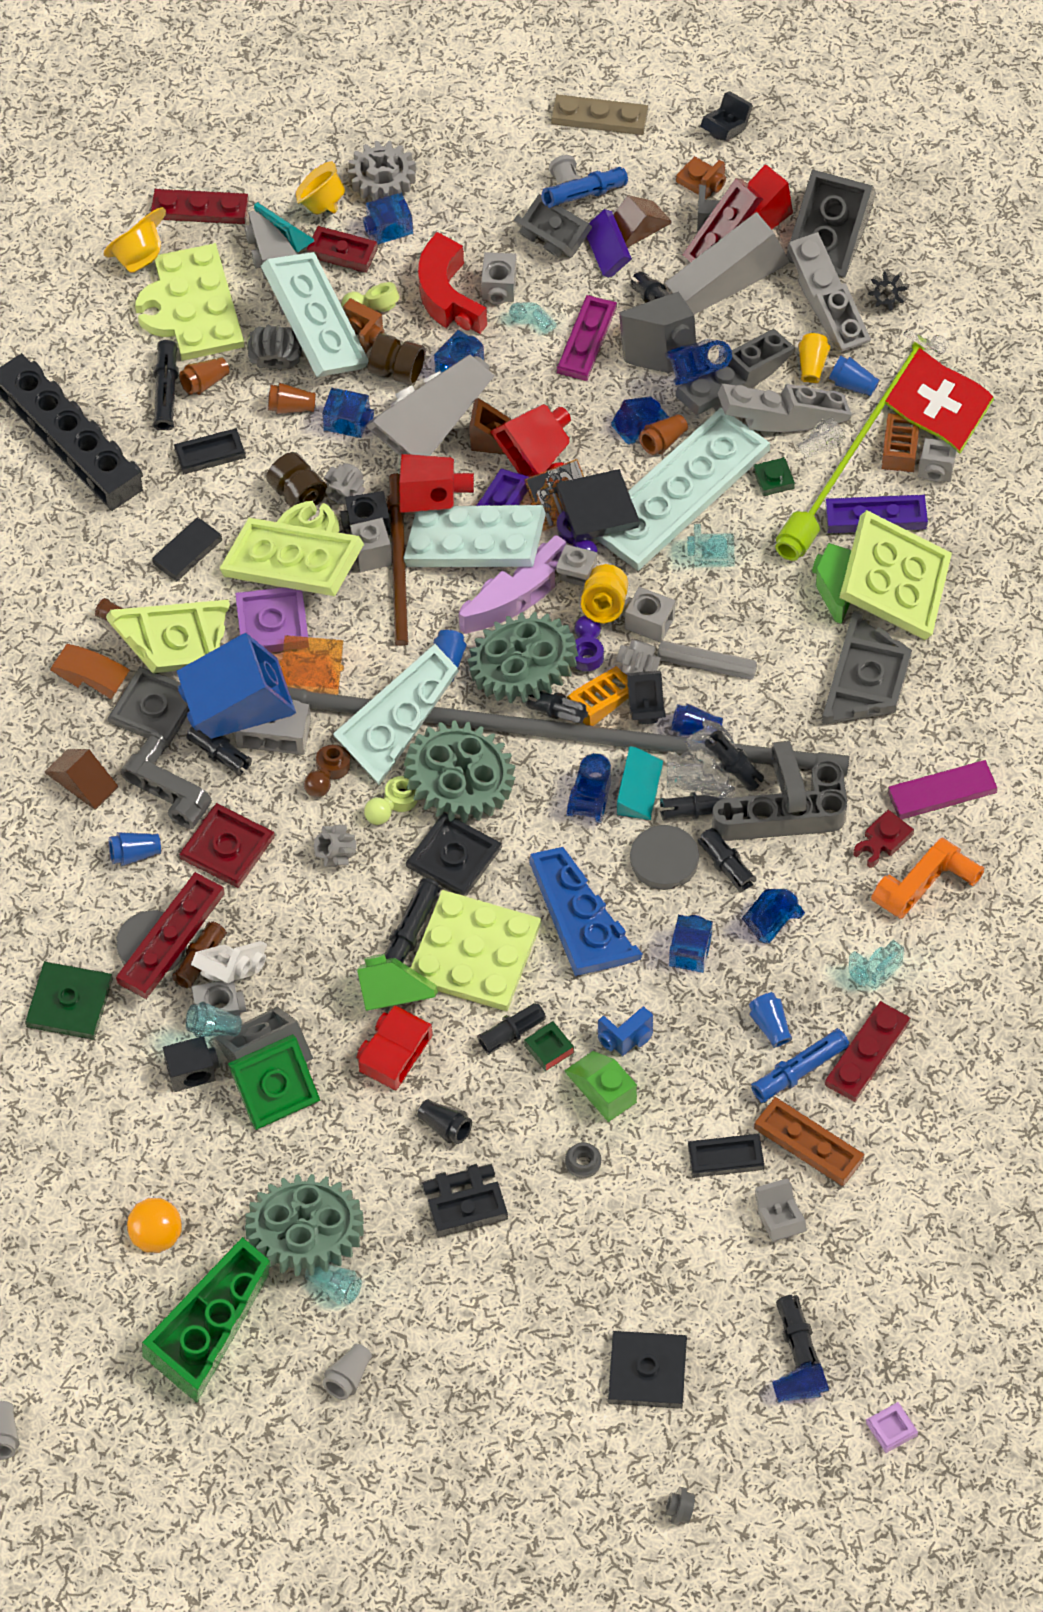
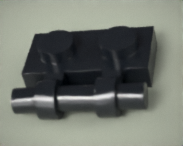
[421,1163,508,1238]

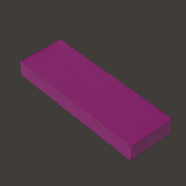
[557,295,617,381]
[888,760,998,819]

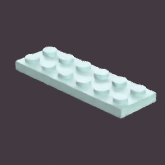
[594,408,770,571]

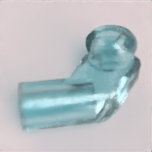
[509,302,557,334]

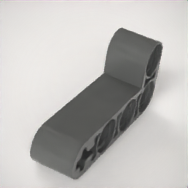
[712,760,847,841]

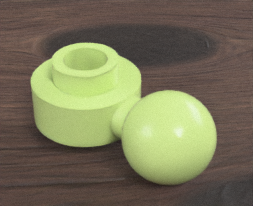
[341,282,400,312]
[364,776,418,825]

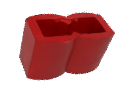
[356,1005,433,1091]

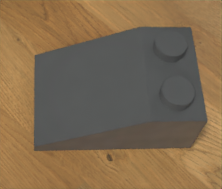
[786,169,877,278]

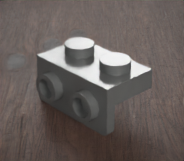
[513,194,592,258]

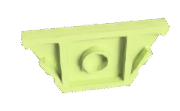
[106,600,230,673]

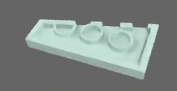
[333,644,459,785]

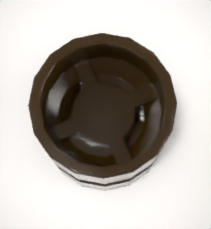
[368,333,426,386]
[266,452,327,507]

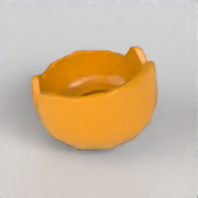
[127,1198,182,1253]

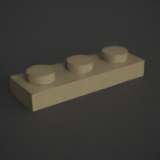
[551,94,648,135]

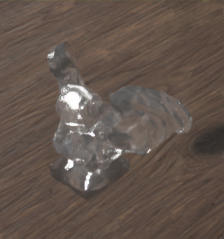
[667,720,736,798]

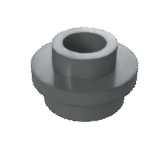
[565,1142,601,1178]
[666,1487,695,1525]

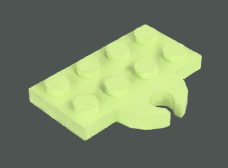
[135,243,244,361]
[219,501,364,596]

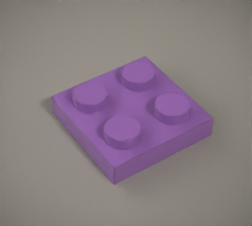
[235,587,310,653]

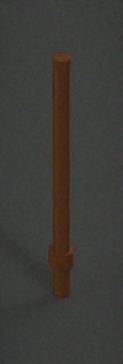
[386,473,408,646]

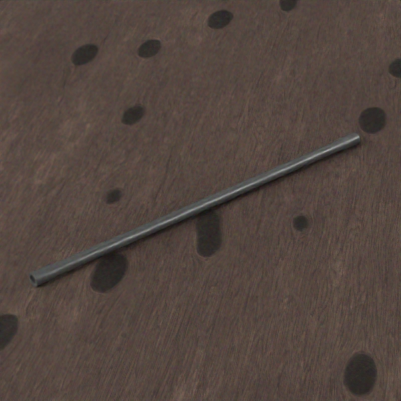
[288,687,850,776]

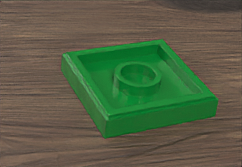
[228,1034,321,1130]

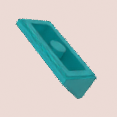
[254,202,314,253]
[617,746,663,820]

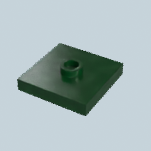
[25,961,113,1040]

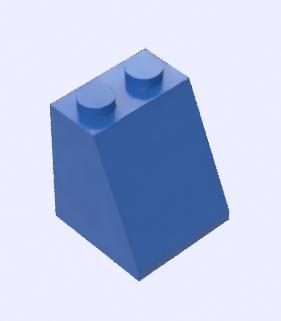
[177,632,296,739]

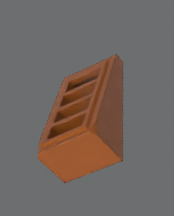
[881,413,919,473]

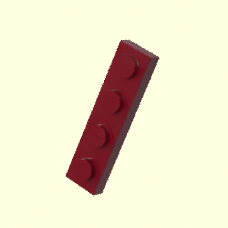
[116,872,225,1000]

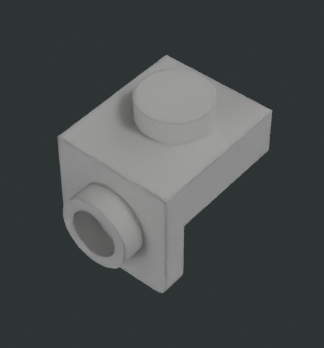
[918,438,957,482]
[556,545,598,586]
[755,1179,807,1241]

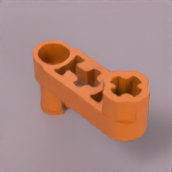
[871,837,985,919]

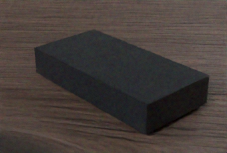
[174,428,246,475]
[152,517,222,582]
[688,1133,765,1178]

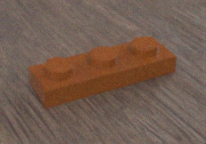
[754,1097,865,1187]

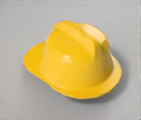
[296,161,345,215]
[103,207,166,273]

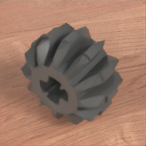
[247,324,302,371]

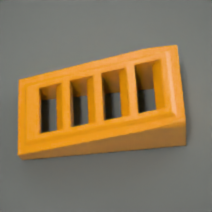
[567,666,628,726]

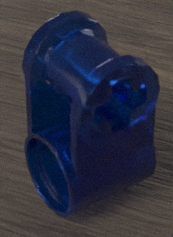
[665,339,732,385]
[567,753,611,823]

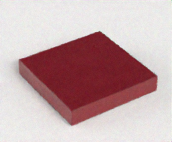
[179,803,275,888]

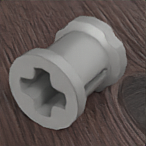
[549,155,582,185]

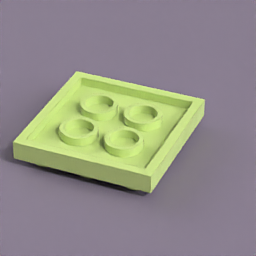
[840,510,952,640]
[411,890,541,1011]

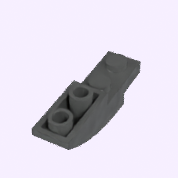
[675,328,795,416]

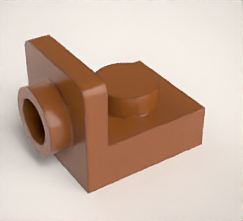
[676,156,726,199]
[343,298,385,354]

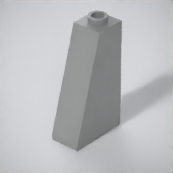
[665,212,790,314]
[366,355,494,456]

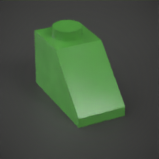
[812,543,851,624]
[357,954,438,1011]
[565,1051,637,1122]

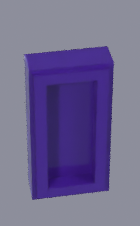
[587,209,632,278]

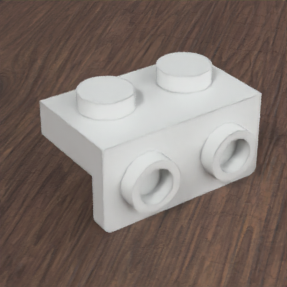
[191,941,267,983]

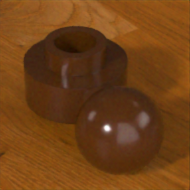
[303,744,350,798]

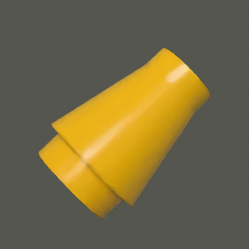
[798,333,830,383]

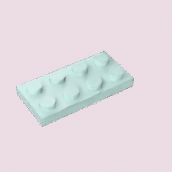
[261,252,368,377]
[404,505,546,567]

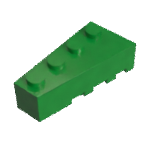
[142,1237,270,1403]

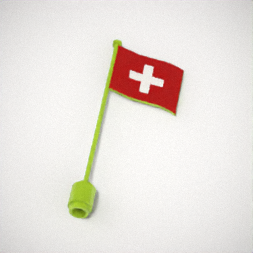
[775,339,994,561]

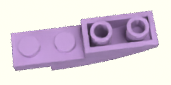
[459,535,566,634]

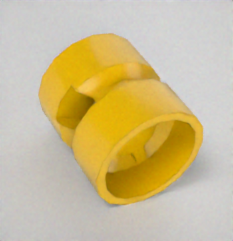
[581,564,629,623]

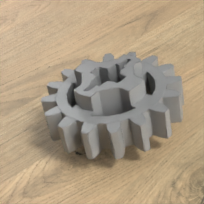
[348,141,416,203]

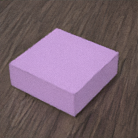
[866,1402,918,1453]

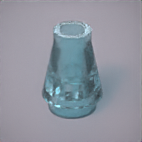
[186,1002,242,1037]
[305,1264,362,1305]

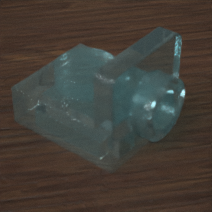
[687,524,735,567]
[848,939,904,991]

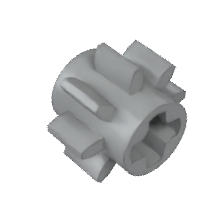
[323,463,365,504]
[616,639,661,674]
[314,825,357,867]

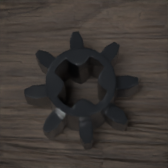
[868,269,910,311]

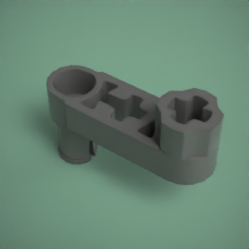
[120,733,212,829]

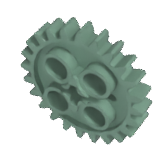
[468,612,578,703]
[403,721,516,823]
[245,1174,364,1276]

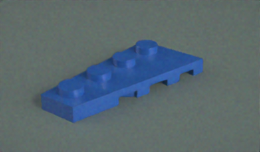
[529,847,643,976]

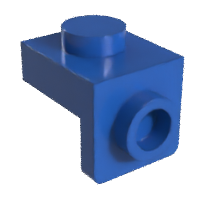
[598,1006,653,1057]

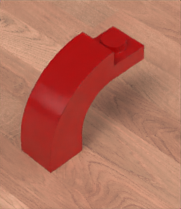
[418,232,487,334]

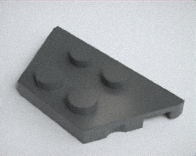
[822,610,912,724]

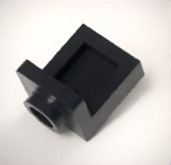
[700,91,753,141]
[627,670,666,724]

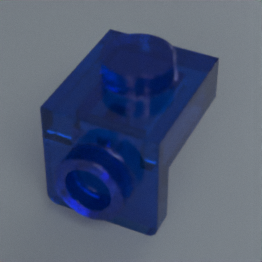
[611,396,669,445]
[742,889,805,943]

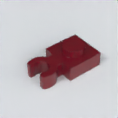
[853,809,914,868]

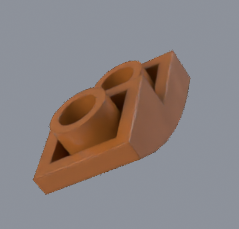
[50,644,130,699]

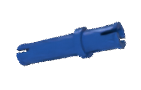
[541,167,628,208]
[751,1028,849,1103]

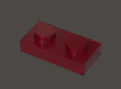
[307,226,378,273]

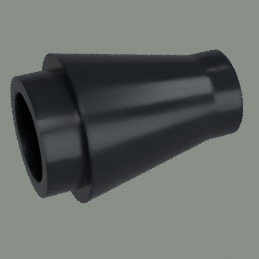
[417,1099,472,1144]

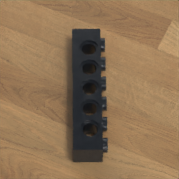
[0,353,143,511]

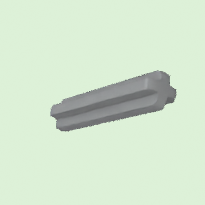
[657,641,757,680]

